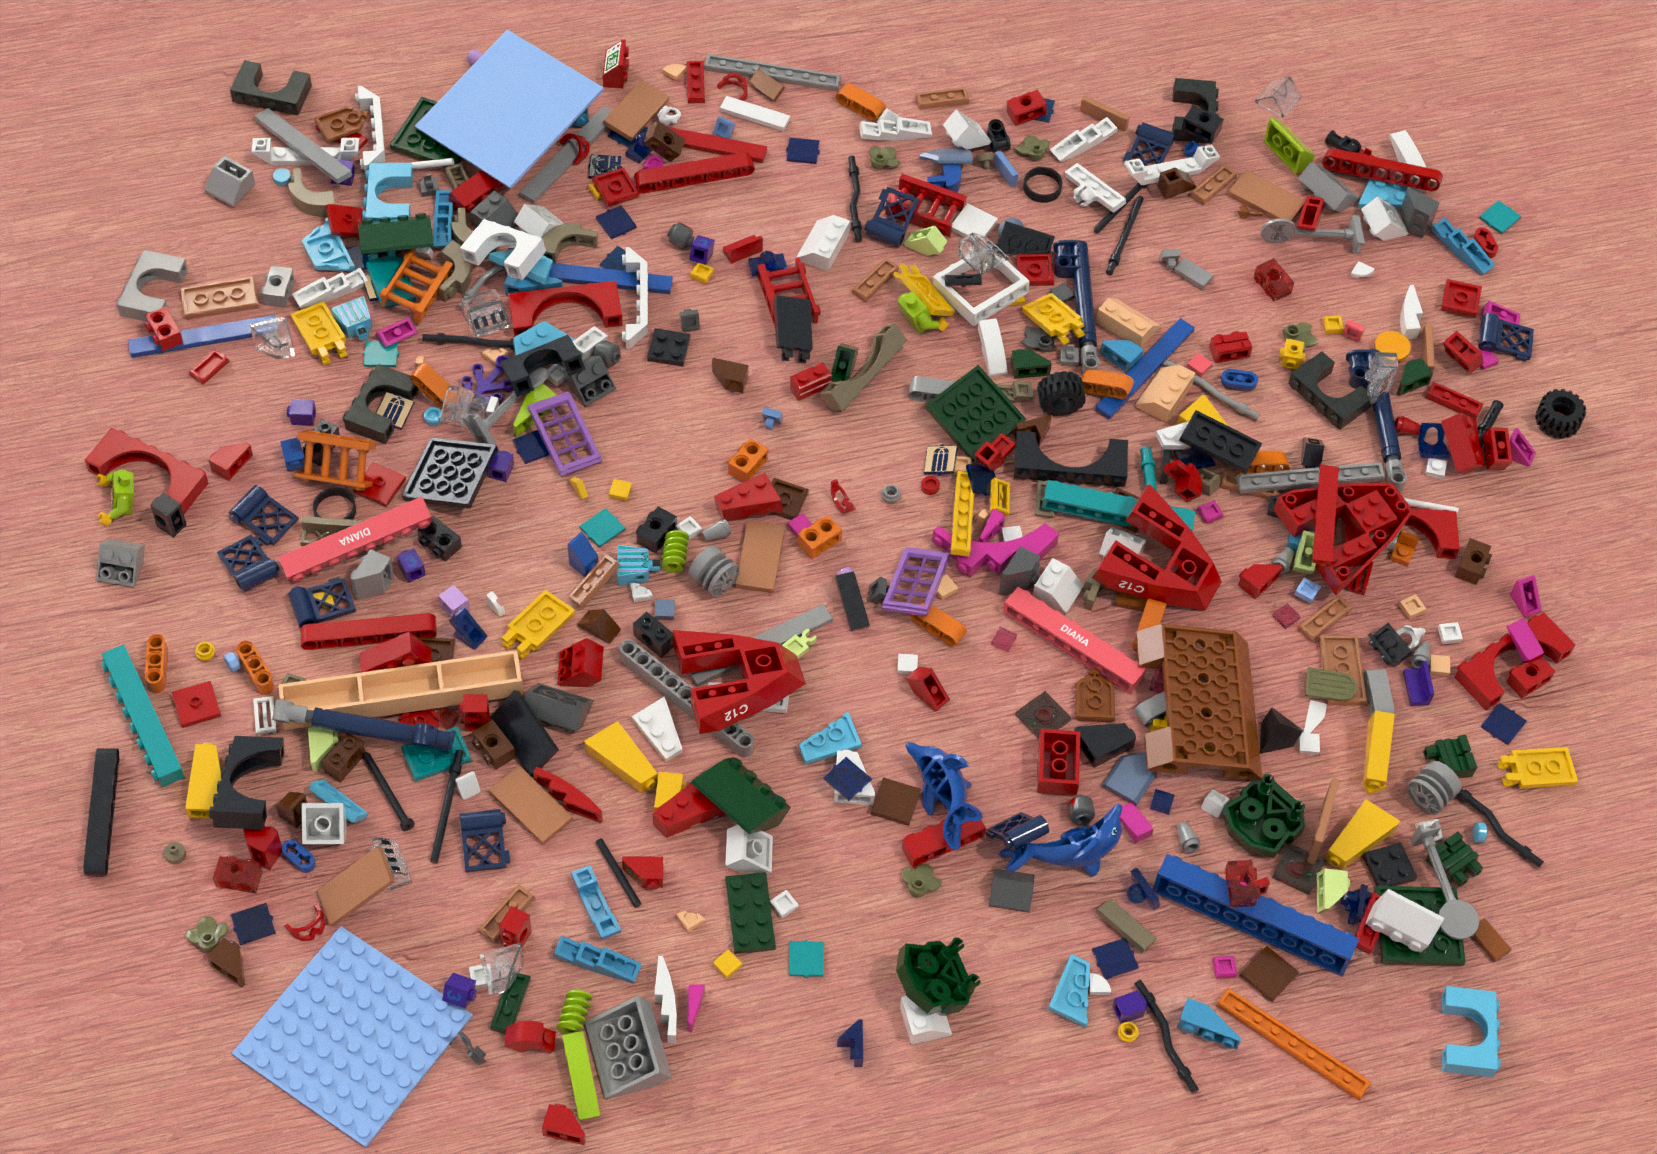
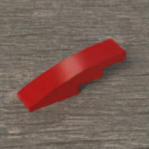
[533,767,603,823]

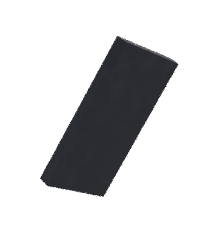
[1179,410,1262,475]
[490,690,559,777]

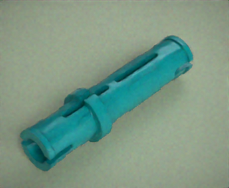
[1140,446,1157,491]

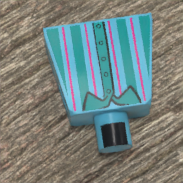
[331,296,372,340]
[618,545,660,586]

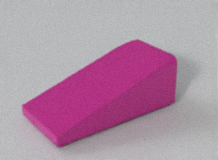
[1480,301,1520,325]
[979,509,1005,542]
[1506,618,1544,661]
[1120,802,1154,843]
[688,984,705,1032]

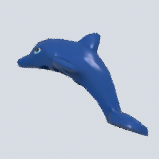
[905,742,983,850]
[998,804,1122,877]

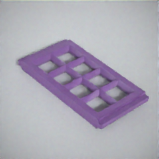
[527,391,602,477]
[882,547,950,616]

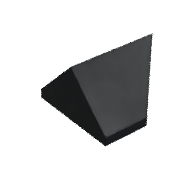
[1260,707,1304,754]

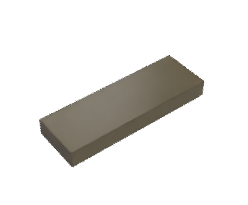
[1096,898,1157,953]

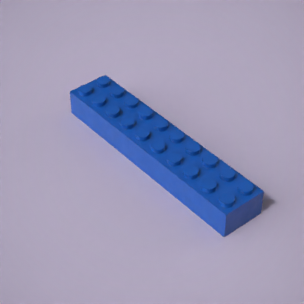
[1152,854,1359,977]

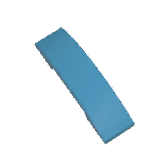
[571,865,621,939]

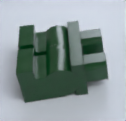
[1423,735,1478,778]
[1426,831,1483,887]

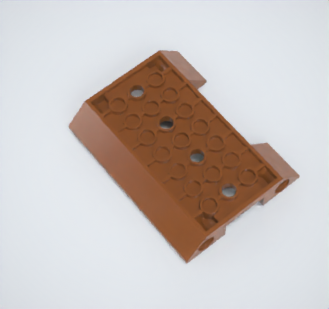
[1136,624,1262,781]

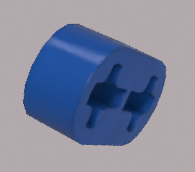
[282,840,316,873]

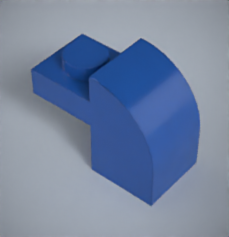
[927,164,962,192]
[280,437,304,470]

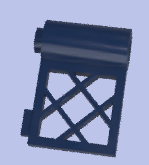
[1123,122,1176,166]
[864,187,920,247]
[1478,313,1534,361]
[229,485,299,546]
[217,535,280,593]
[288,576,356,628]
[460,809,510,873]
[986,812,1049,851]

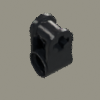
[987,119,1011,153]

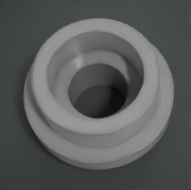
[882,484,900,503]

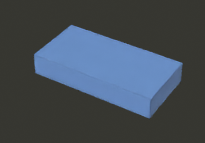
[994,151,1018,187]

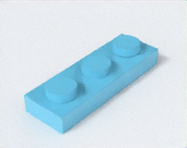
[309,779,368,823]

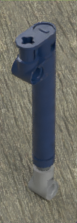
[1053,240,1099,375]
[1346,349,1407,492]
[272,700,455,752]

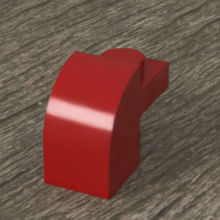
[974,433,1016,471]
[1164,459,1202,502]
[505,1021,556,1054]

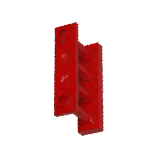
[885,173,967,237]
[757,257,821,327]

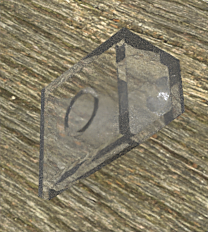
[249,316,295,359]
[480,943,524,995]

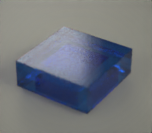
[1150,789,1175,815]

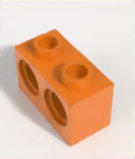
[728,438,768,482]
[798,515,842,559]

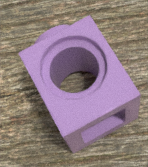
[438,585,470,621]

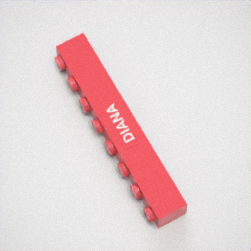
[278,497,433,582]
[1003,587,1146,695]

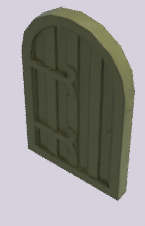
[1305,667,1357,701]

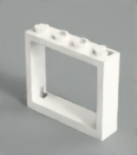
[933,244,1029,326]

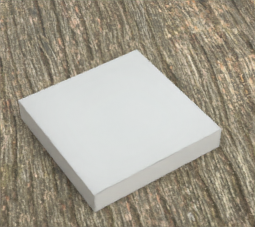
[952,203,998,245]

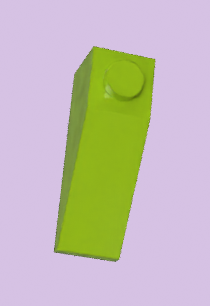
[513,383,556,437]

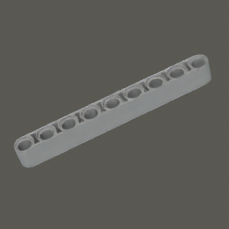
[620,640,754,757]

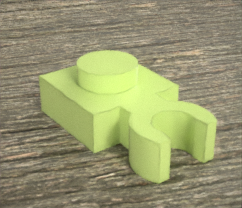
[782,629,817,659]

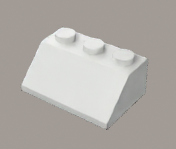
[797,215,850,272]
[1365,889,1444,953]

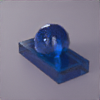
[625,131,652,164]
[748,251,787,276]
[1127,868,1160,910]

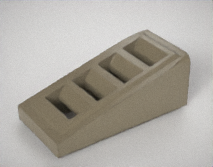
[445,163,469,190]
[1187,463,1221,496]

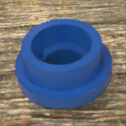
[1184,141,1201,157]

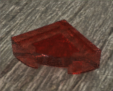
[439,707,460,730]

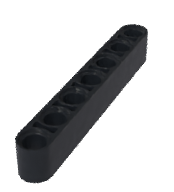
[83,748,120,876]

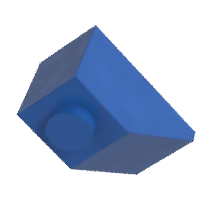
[568,532,599,577]

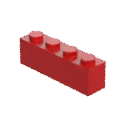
[448,170,505,213]
[902,818,986,868]

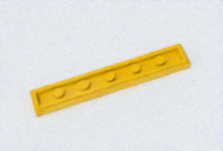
[950,471,975,557]

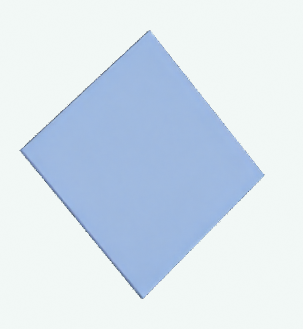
[415,29,604,189]
[231,926,473,1148]

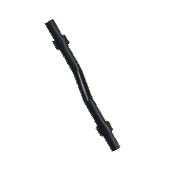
[848,155,862,242]
[422,333,515,350]
[1458,789,1544,868]
[1135,980,1199,1094]

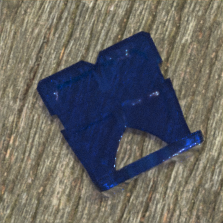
[1418,423,1450,459]

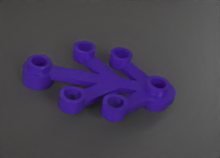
[461,355,513,410]

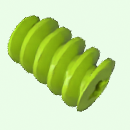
[661,530,689,573]
[556,989,593,1035]

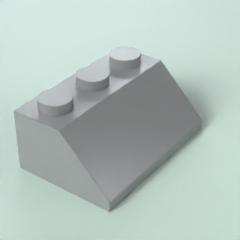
[1298,162,1360,212]

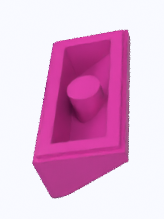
[375,317,418,348]

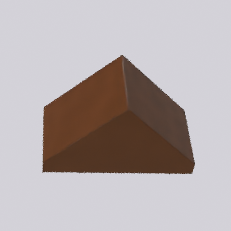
[578,609,621,644]

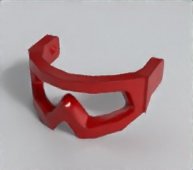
[717,73,748,101]
[559,133,590,165]
[830,479,856,514]
[285,904,326,941]

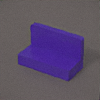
[1403,661,1434,706]

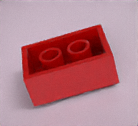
[1037,729,1080,796]

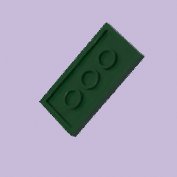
[725,872,776,954]

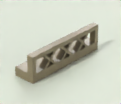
[300,516,378,551]

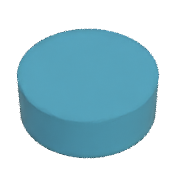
[273,168,291,186]
[424,407,443,426]
[1472,822,1487,843]

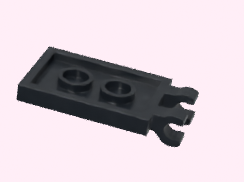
[774,295,813,363]

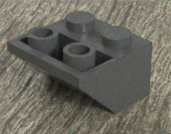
[562,355,616,406]

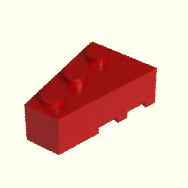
[1441,413,1484,475]
[714,473,783,521]
[359,632,432,673]
[653,783,725,838]

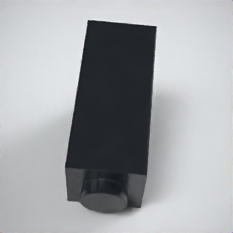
[1074,723,1136,768]

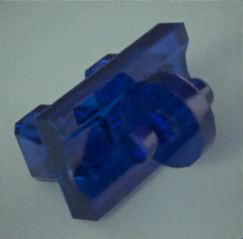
[1340,884,1372,925]

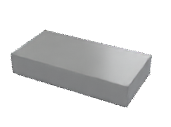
[1173,257,1213,290]

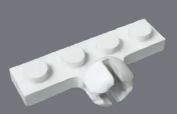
[1065,163,1126,212]

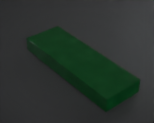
[490,971,531,1034]

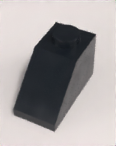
[1301,437,1325,469]

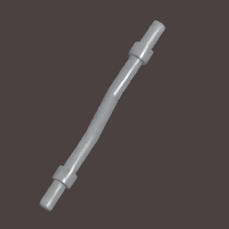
[457,246,516,310]
[1164,359,1260,421]

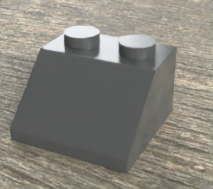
[1400,187,1439,238]
[471,191,518,229]
[999,546,1041,596]

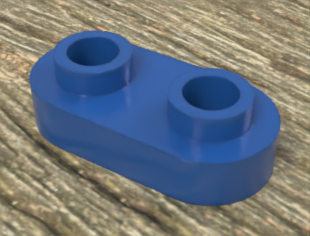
[1221,369,1258,390]

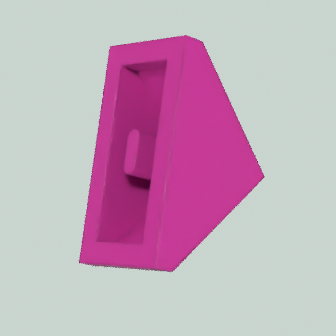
[1510,428,1536,466]
[1510,575,1542,617]

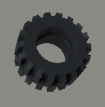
[1037,371,1086,416]
[1535,389,1586,439]

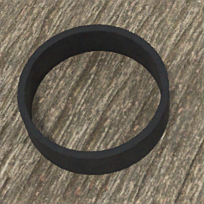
[1023,167,1063,203]
[313,488,356,520]

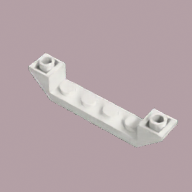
[355,86,386,176]
[252,138,359,165]
[1124,144,1220,185]
[622,247,648,349]

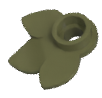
[1015,136,1049,160]
[869,146,901,169]
[1283,322,1318,352]
[902,864,942,897]
[186,916,228,952]

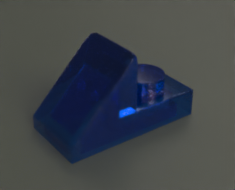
[449,608,488,650]
[837,1019,864,1067]

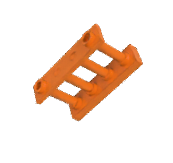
[379,248,453,324]
[294,430,376,491]

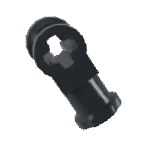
[1325,130,1361,153]

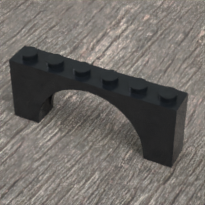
[1014,431,1128,487]
[209,736,285,830]

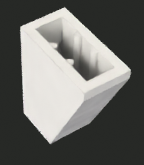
[834,750,875,805]

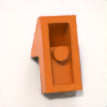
[1390,530,1420,567]

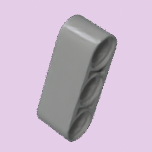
[908,376,955,402]
[1364,669,1395,716]
[1134,691,1167,727]

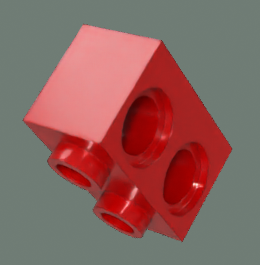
[145,306,183,351]
[1443,331,1484,374]
[459,694,490,732]

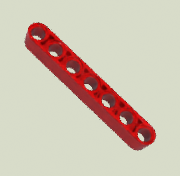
[1322,148,1443,191]
[634,152,755,193]
[300,613,437,650]

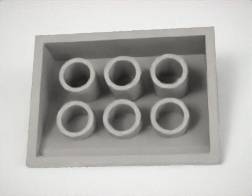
[585,996,672,1099]

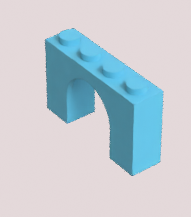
[363,163,413,221]
[1442,986,1501,1078]

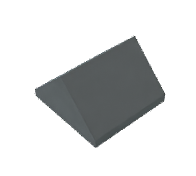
[989,868,1034,913]

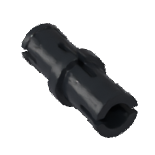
[945,273,982,287]

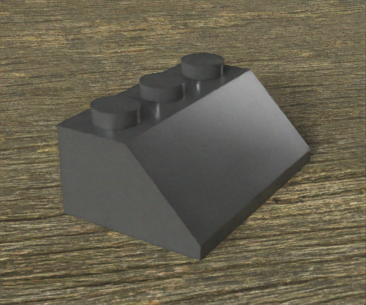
[525,683,594,732]

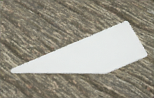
[1304,700,1327,733]

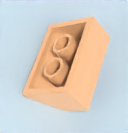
[1096,298,1161,348]
[1135,365,1195,423]

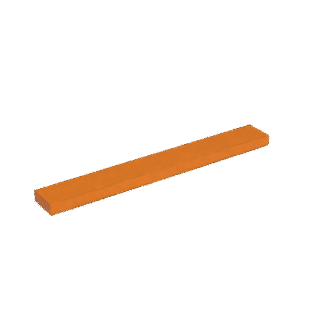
[1216,988,1372,1101]

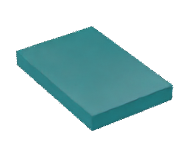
[401,726,472,782]

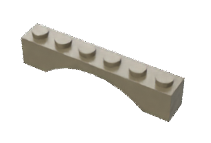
[820,323,907,411]

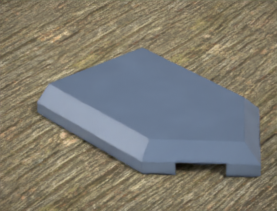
[919,149,973,164]
[1102,752,1156,806]

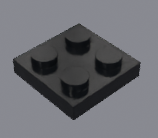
[648,328,690,367]
[1362,842,1417,886]

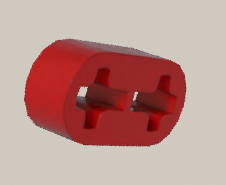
[1474,228,1498,258]

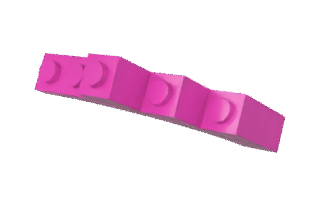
[932,523,1059,578]

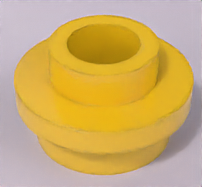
[195,642,215,661]
[1117,1022,1139,1043]

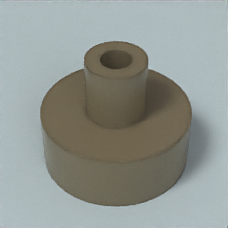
[976,152,994,168]
[164,842,186,864]

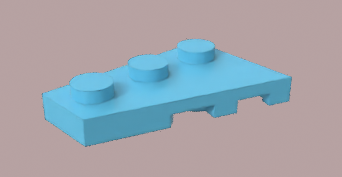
[799,712,862,765]
[1047,954,1090,1027]

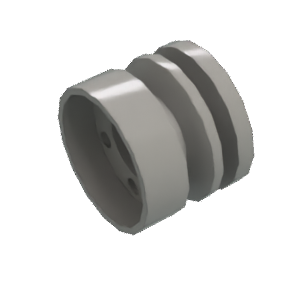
[688,545,740,597]
[1407,761,1462,815]

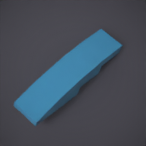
[433,190,454,248]
[1430,217,1495,275]
[553,936,642,983]

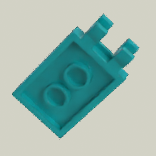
[366,251,417,307]

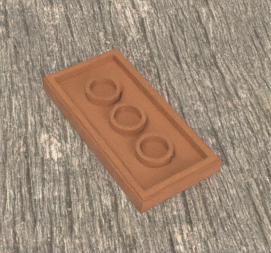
[603,79,670,142]
[1228,170,1306,221]
[181,276,259,320]
[736,521,785,593]
[1319,635,1367,705]
[489,765,573,845]
[1307,778,1340,865]
[317,846,395,926]

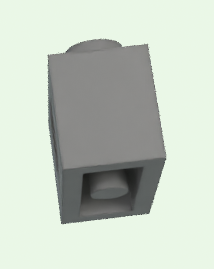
[261,266,295,308]

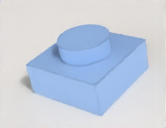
[1294,578,1321,603]

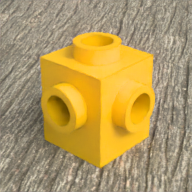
[1278,338,1306,369]

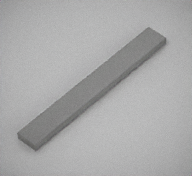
[704,54,841,92]
[520,106,611,204]
[254,108,352,184]
[1236,462,1386,494]
[689,604,833,687]

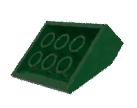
[358,213,434,254]
[691,757,791,834]

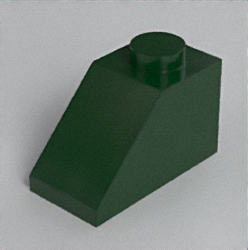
[831,343,859,382]
[1010,349,1052,379]
[1397,358,1433,396]

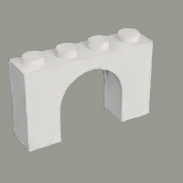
[460,219,546,280]

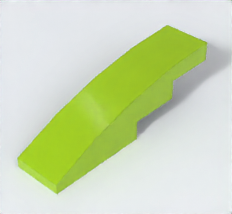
[562,1031,600,1120]

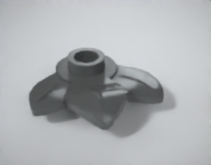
[1022,326,1054,351]
[457,1032,486,1065]

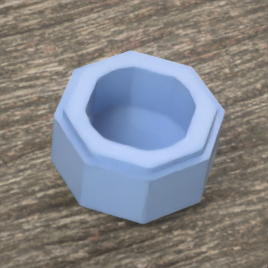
[224,652,241,672]

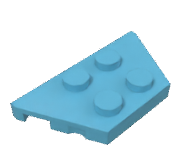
[1358,179,1414,209]
[302,218,355,271]
[489,249,553,285]
[513,321,575,356]

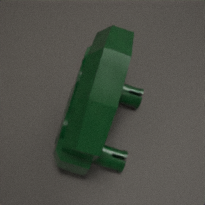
[1222,774,1305,858]
[896,937,981,1015]

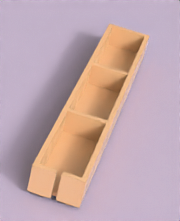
[279,650,523,730]

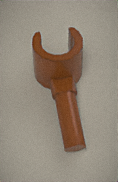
[1237,205,1263,219]

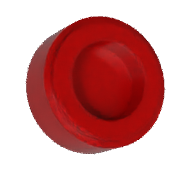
[921,476,940,495]

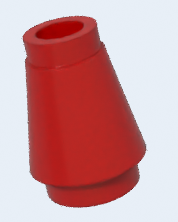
[1395,416,1422,436]

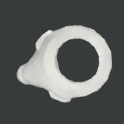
[657,106,681,126]
[1396,625,1426,650]

